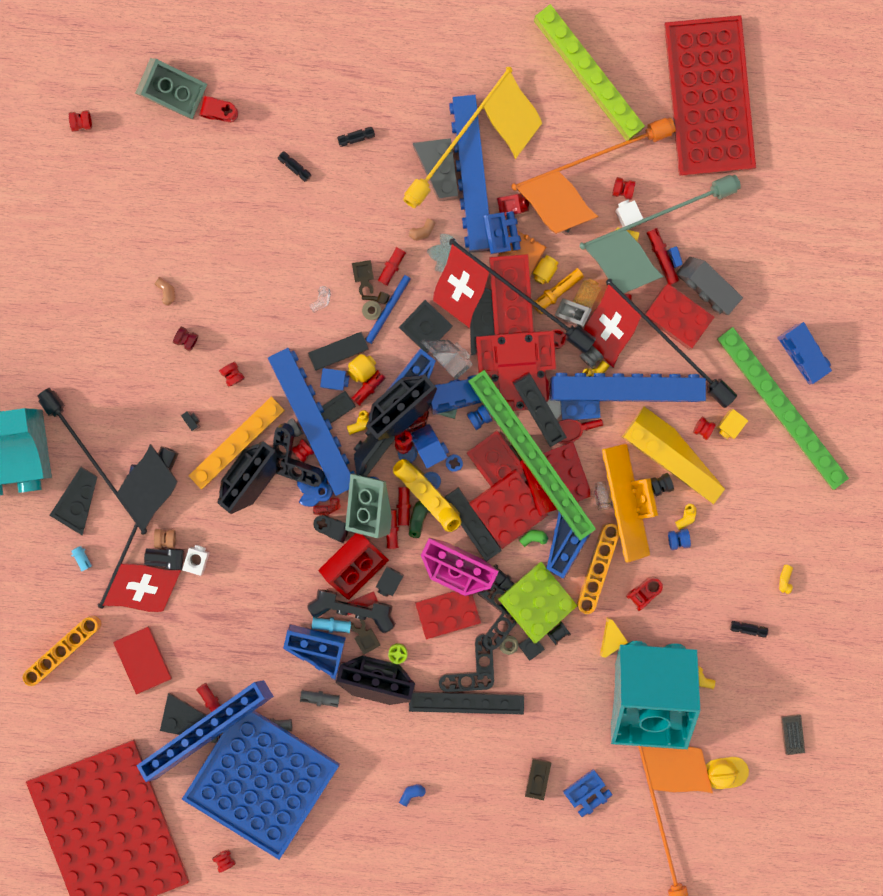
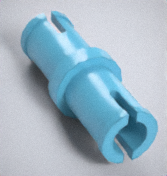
[312,617,351,633]

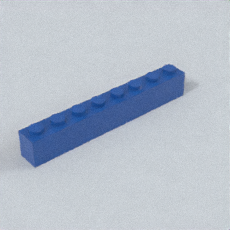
[449,94,490,252]
[268,348,355,496]
[550,373,706,402]
[136,680,274,782]

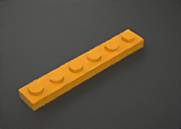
[188,396,285,490]

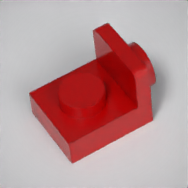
[497,193,529,216]

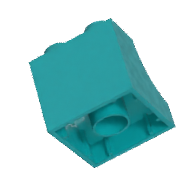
[0,408,52,495]
[611,641,701,749]

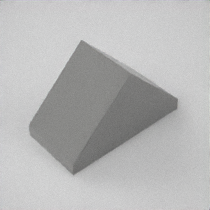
[554,299,592,327]

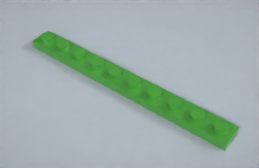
[717,327,849,490]
[468,370,596,541]

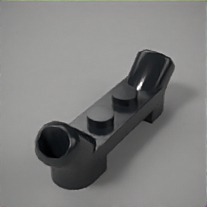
[307,589,396,633]

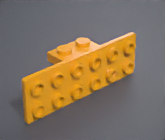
[602,444,658,563]

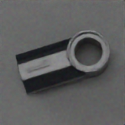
[144,548,184,570]

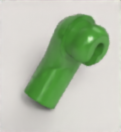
[519,530,548,547]

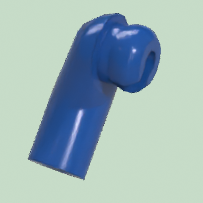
[399,784,426,807]

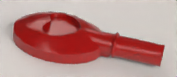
[558,419,603,444]

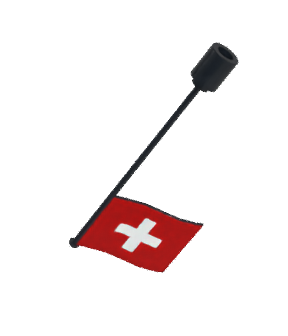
[433,238,596,354]
[584,279,737,408]
[98,446,181,612]

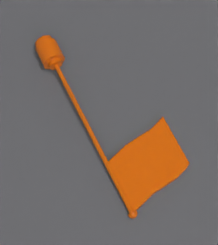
[512,118,676,234]
[638,746,713,896]

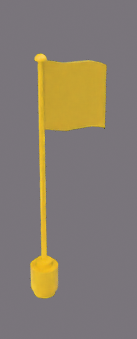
[403,66,542,209]

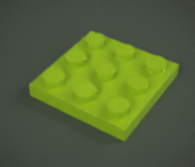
[498,562,577,643]

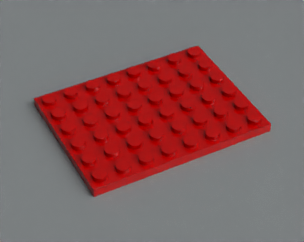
[26,739,189,896]

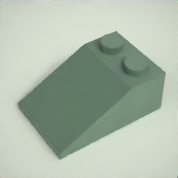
[135,58,207,119]
[345,473,392,538]

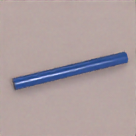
[365,275,411,344]

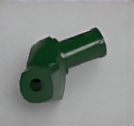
[409,500,431,538]

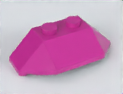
[421,538,499,596]

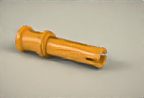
[533,268,584,315]

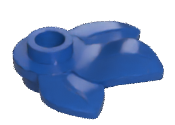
[297,474,333,507]

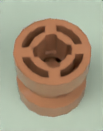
[154,529,176,549]

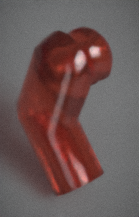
[408,410,429,433]
[313,498,341,515]

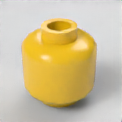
[347,354,376,383]

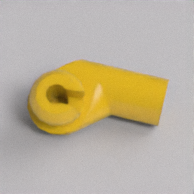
[347,410,369,435]
[675,504,697,530]
[779,565,793,594]
[698,666,716,689]

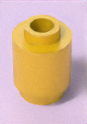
[532,255,559,285]

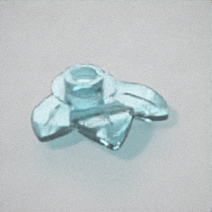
[427,234,457,272]

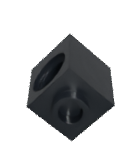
[376,566,404,597]

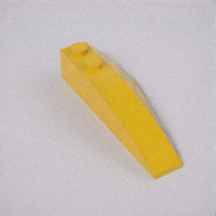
[621,406,725,504]

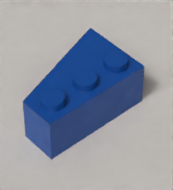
[777,322,832,385]
[430,375,482,415]
[410,424,449,468]
[283,624,346,680]

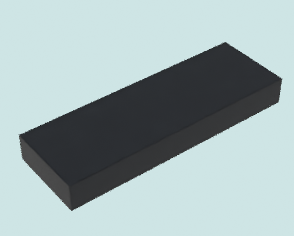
[308,332,369,371]

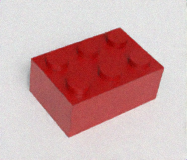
[644,284,715,350]

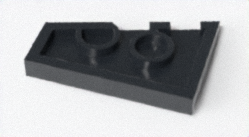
[49,466,98,536]
[160,693,218,743]

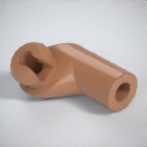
[409,218,436,241]
[155,277,175,306]

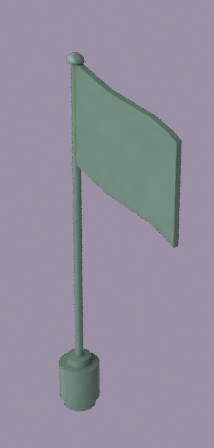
[579,175,741,293]

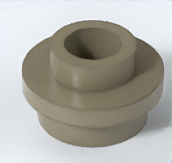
[362,301,381,320]
[499,635,518,655]

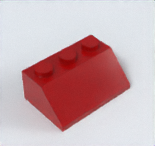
[318,533,389,600]

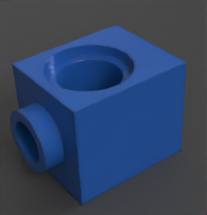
[320,368,349,391]

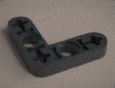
[273,423,325,487]
[477,583,517,650]
[439,633,494,692]

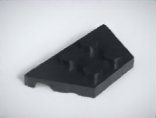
[470,288,495,355]

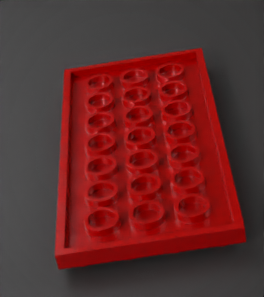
[664,15,756,176]

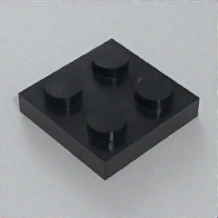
[399,300,453,353]

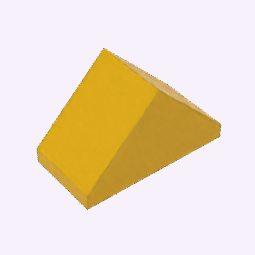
[600,617,628,658]

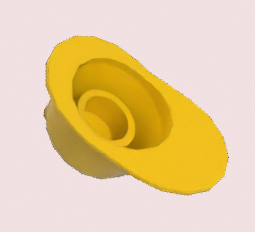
[706,757,749,789]

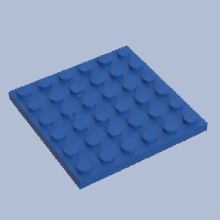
[182,711,340,860]

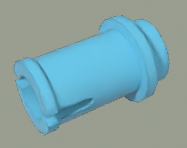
[71,546,92,572]

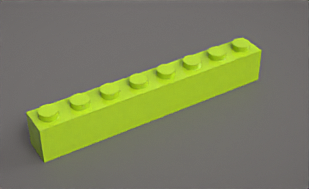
[534,4,645,141]

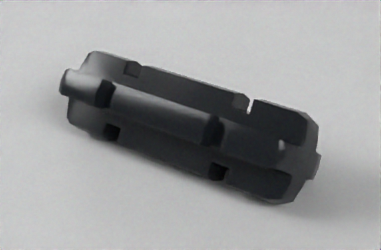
[337,127,375,147]
[278,151,311,182]
[730,621,768,638]

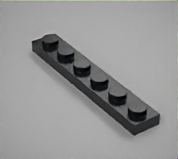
[409,691,524,715]

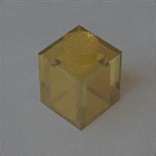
[573,278,601,308]

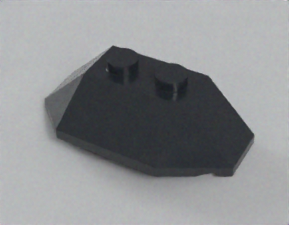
[366,374,437,441]
[354,429,395,477]
[217,441,277,514]
[336,655,415,705]

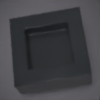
[181,411,200,431]
[518,637,545,661]

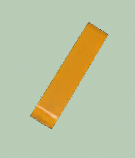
[577,523,619,614]
[22,616,101,686]

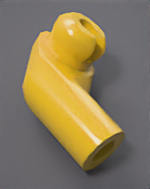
[582,360,610,377]

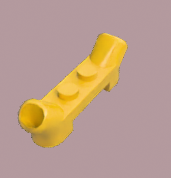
[393,459,462,532]

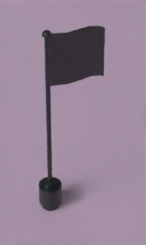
[37,388,178,535]

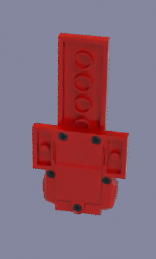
[476,254,556,411]

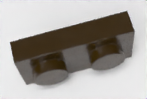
[525,758,551,800]

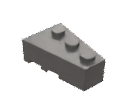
[413,138,458,201]
[676,257,743,315]

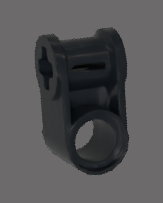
[313,515,349,543]

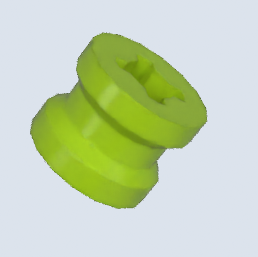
[388,643,407,664]

